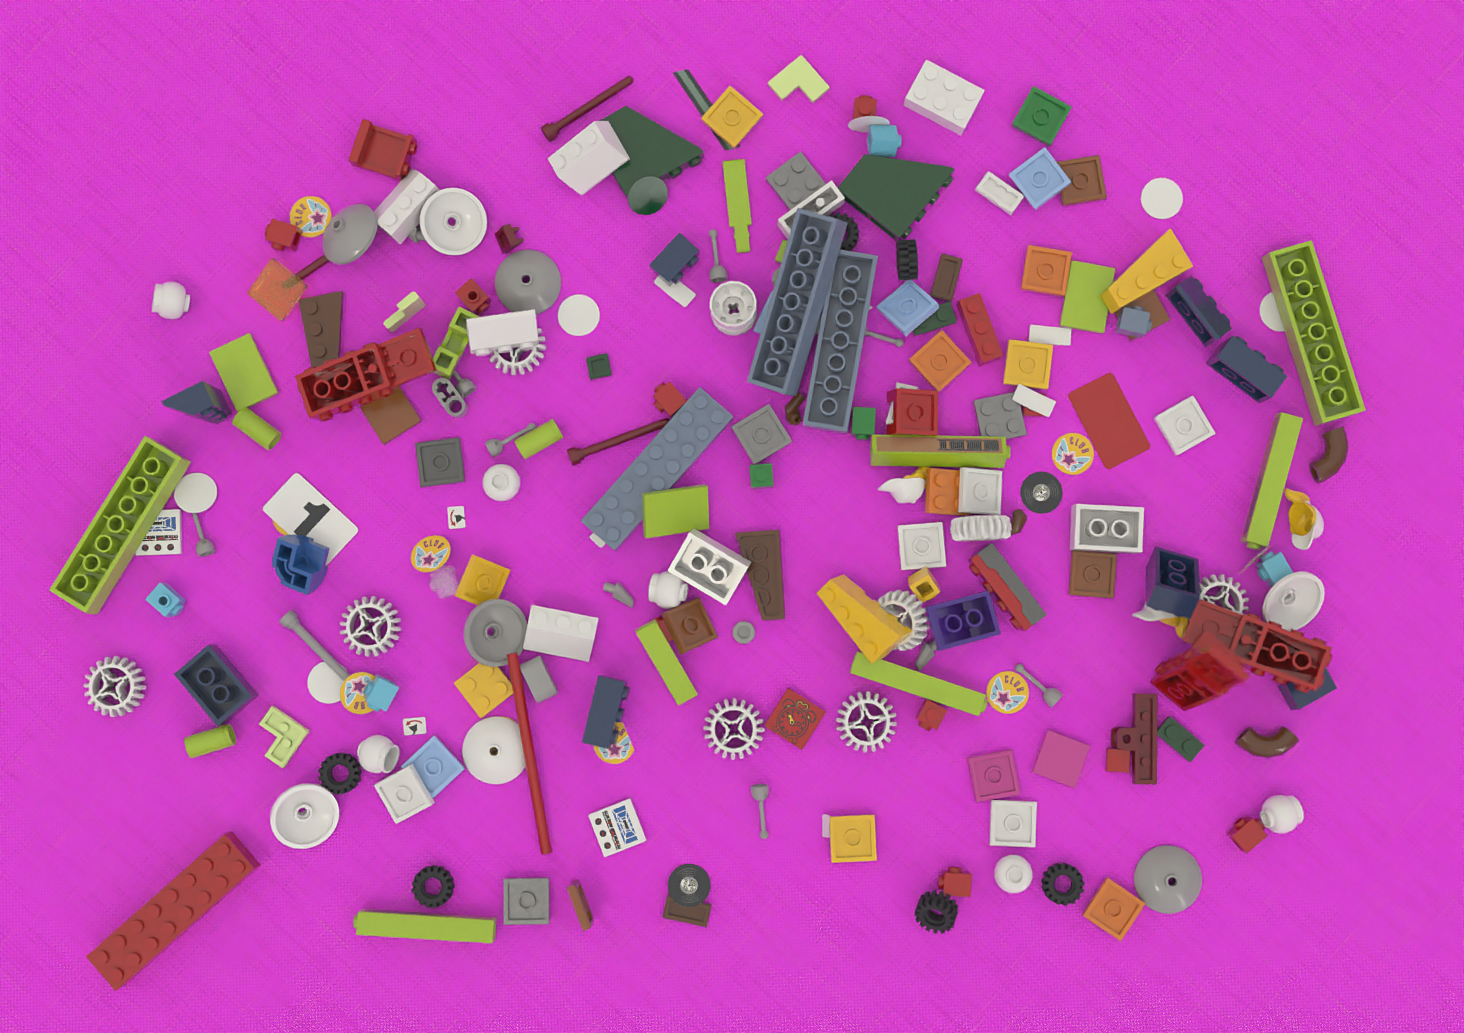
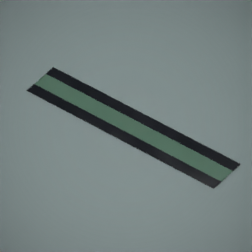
[673,69,740,151]

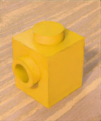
[908,566,940,603]

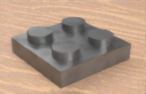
[765,151,826,211]
[973,392,1027,440]
[731,404,792,465]
[503,877,550,925]

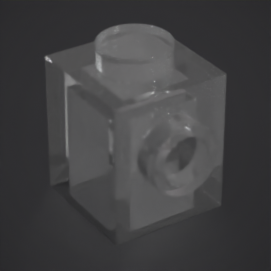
[429,564,460,600]

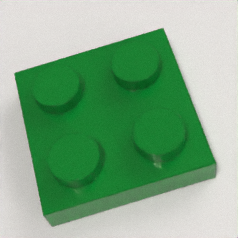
[1011,86,1072,147]

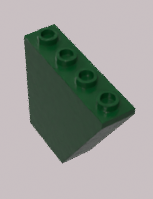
[599,106,704,200]
[838,154,955,241]

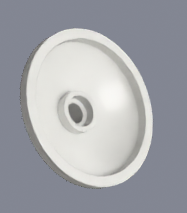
[420,188,487,255]
[1263,572,1325,631]
[462,716,526,784]
[270,783,339,849]

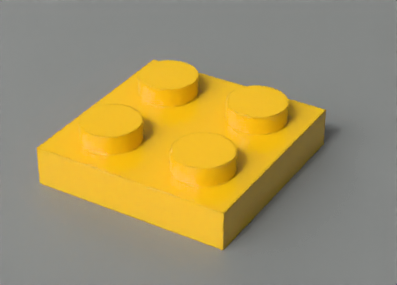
[701,86,763,149]
[1003,339,1053,390]
[454,554,511,605]
[454,663,513,718]
[829,814,877,863]

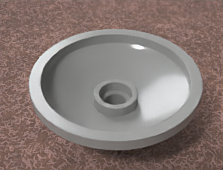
[322,204,378,265]
[495,250,561,315]
[464,599,527,667]
[1134,845,1202,914]

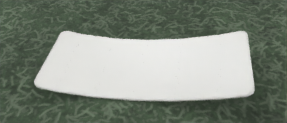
[654,277,696,307]
[1029,324,1071,345]
[1012,384,1056,417]

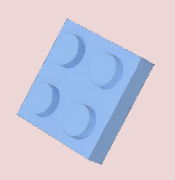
[1009,147,1071,210]
[876,280,939,336]
[401,735,465,799]

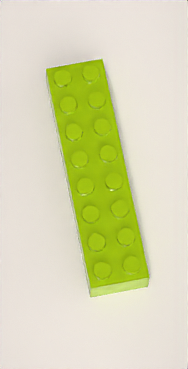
[1262,240,1366,426]
[50,436,191,615]

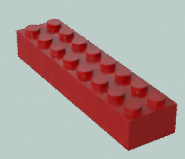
[86,831,261,991]

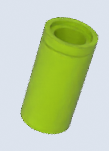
[232,407,282,451]
[514,419,564,460]
[184,724,236,759]

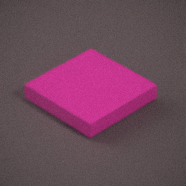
[1032,730,1090,788]
[967,749,1021,802]

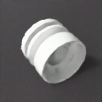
[710,281,757,336]

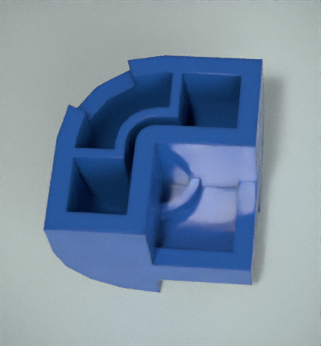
[272,534,330,595]

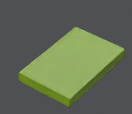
[1059,260,1115,334]
[209,333,279,412]
[642,484,709,538]

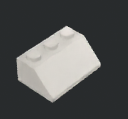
[548,121,630,195]
[374,169,439,245]
[466,309,538,356]
[523,605,598,662]

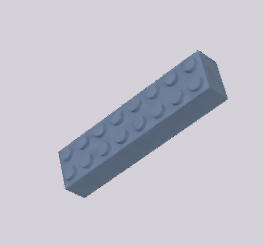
[747,208,848,396]
[803,249,878,434]
[581,387,733,552]

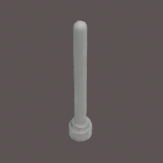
[279,610,350,681]

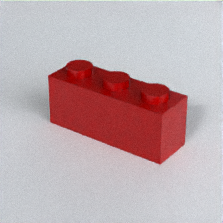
[956,293,1003,366]

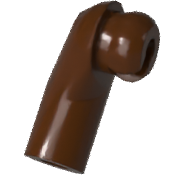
[785,392,805,425]

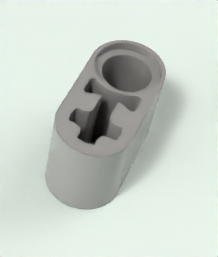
[432,378,468,418]
[520,655,558,703]

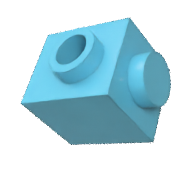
[867,125,901,157]
[1256,551,1293,587]
[145,582,186,617]
[363,674,399,712]

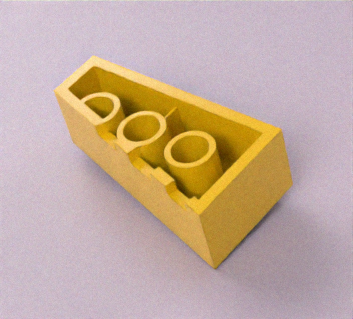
[1100,228,1193,314]
[817,574,913,664]

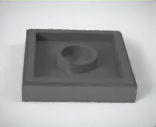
[415,437,466,488]

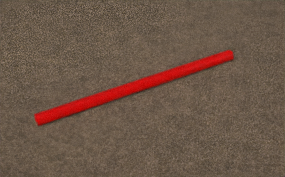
[507,652,552,855]

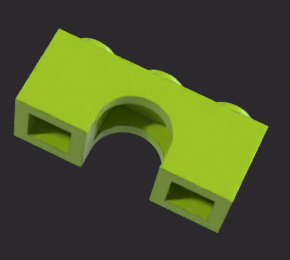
[433,307,479,380]

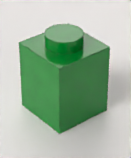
[851,407,876,441]
[749,463,774,490]

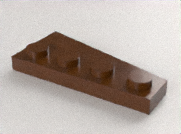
[299,291,344,367]
[735,530,786,620]

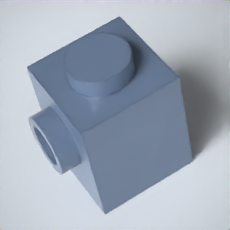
[1115,306,1152,338]

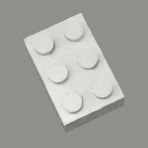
[903,60,985,136]
[1070,504,1144,554]
[668,528,751,605]

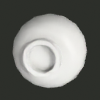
[152,282,190,320]
[482,464,520,501]
[649,571,688,609]
[357,735,400,773]
[1260,795,1304,834]
[994,855,1033,893]

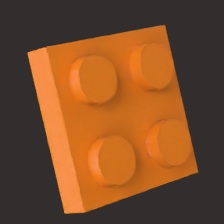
[1020,245,1072,297]
[908,330,972,392]
[925,468,969,516]
[1081,877,1146,941]

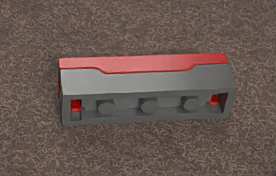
[968,543,1047,631]

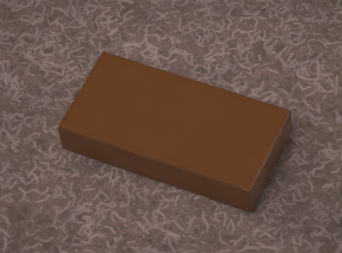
[930,254,963,302]
[663,895,712,927]

